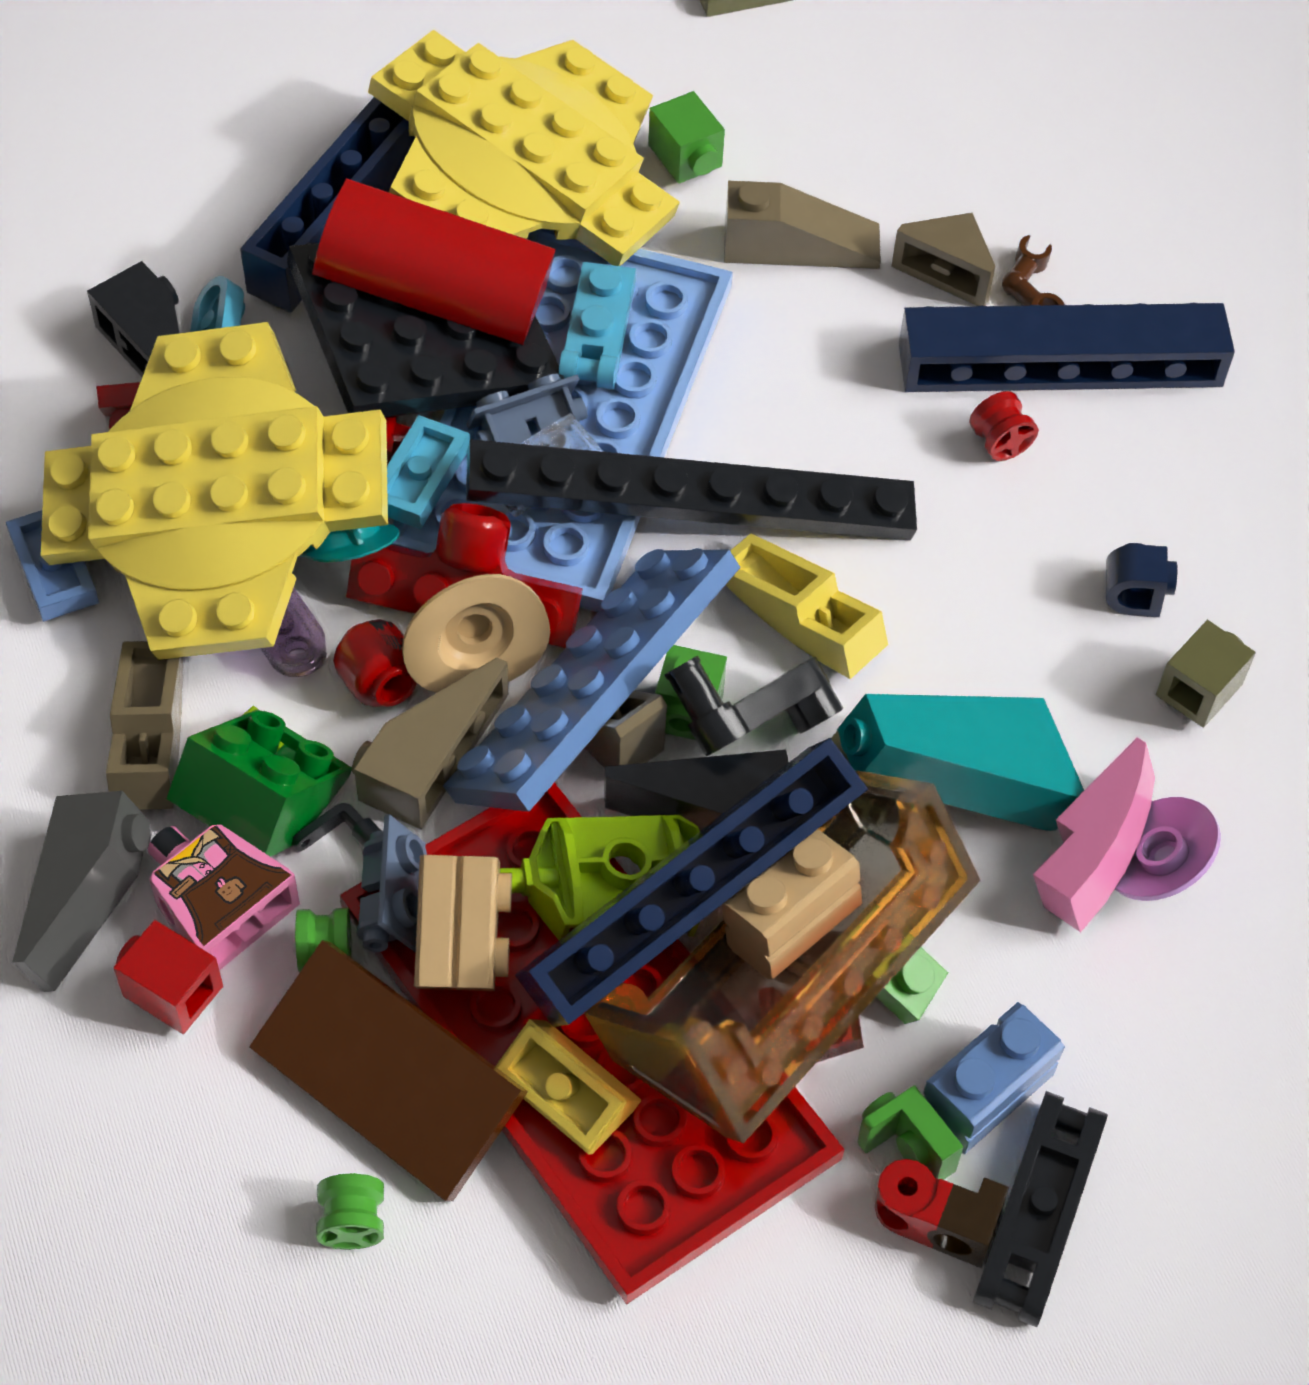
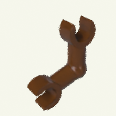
[1002,235,1065,306]

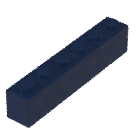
[240,97,415,313]
[898,302,1235,392]
[515,738,868,1027]

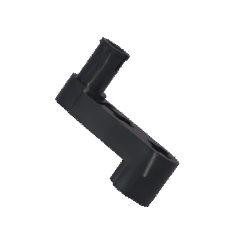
[664,655,844,756]

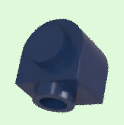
[1106,543,1178,617]

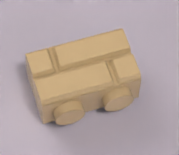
[722,829,862,980]
[414,855,512,991]

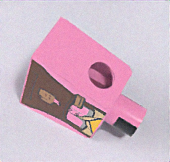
[148,825,300,971]

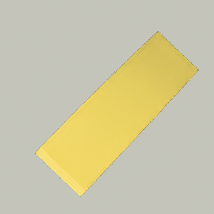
[726,533,888,679]

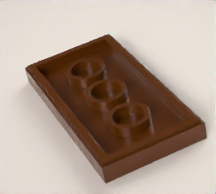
[249,940,528,1201]

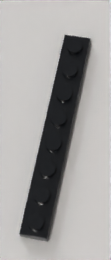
[466,439,917,541]

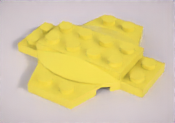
[368,29,680,266]
[41,322,388,660]

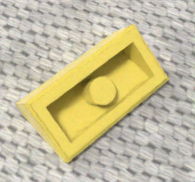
[495,1019,641,1154]

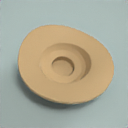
[402,574,550,693]

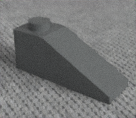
[12,791,151,992]

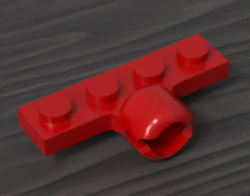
[346,503,583,648]

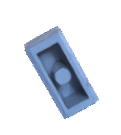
[923,1002,1065,1154]

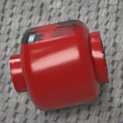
[333,619,417,707]

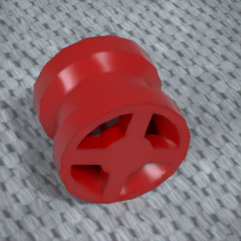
[969,391,1039,461]

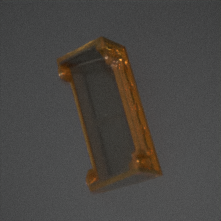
[584,770,981,1143]

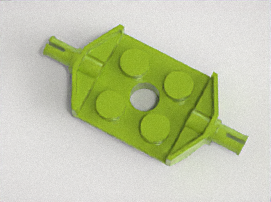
[500,815,700,940]

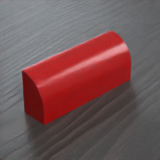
[312,178,556,345]

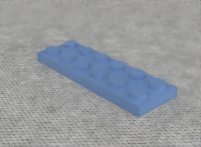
[443,548,741,812]

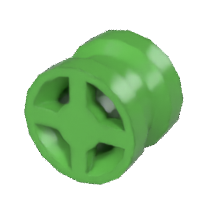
[295,908,352,973]
[316,1173,384,1250]

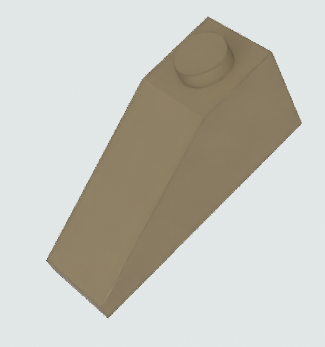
[724,180,881,269]
[352,658,509,830]

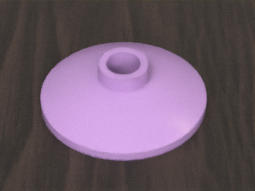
[1115,797,1221,901]

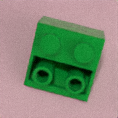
[166,709,352,857]

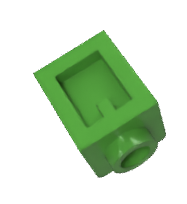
[857,1085,964,1180]

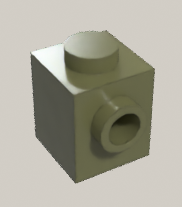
[1155,619,1256,728]

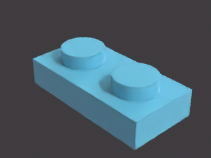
[387,415,470,529]

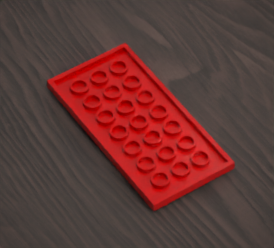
[339,782,845,1305]

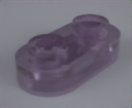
[260,588,327,677]

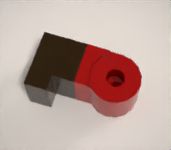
[874,1159,1009,1268]

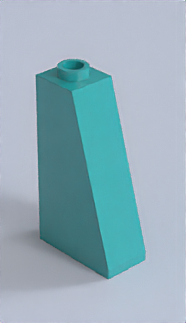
[837,694,1084,831]

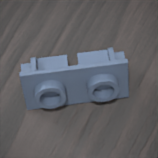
[466,374,587,444]
[357,814,427,952]

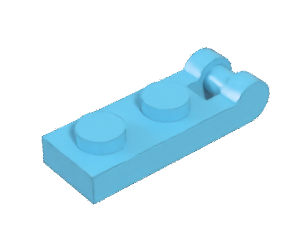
[559,262,636,390]

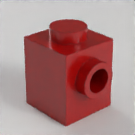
[113,919,223,1035]

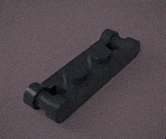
[972,1091,1108,1327]

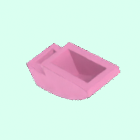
[1033,737,1155,933]

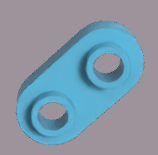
[190,276,245,332]

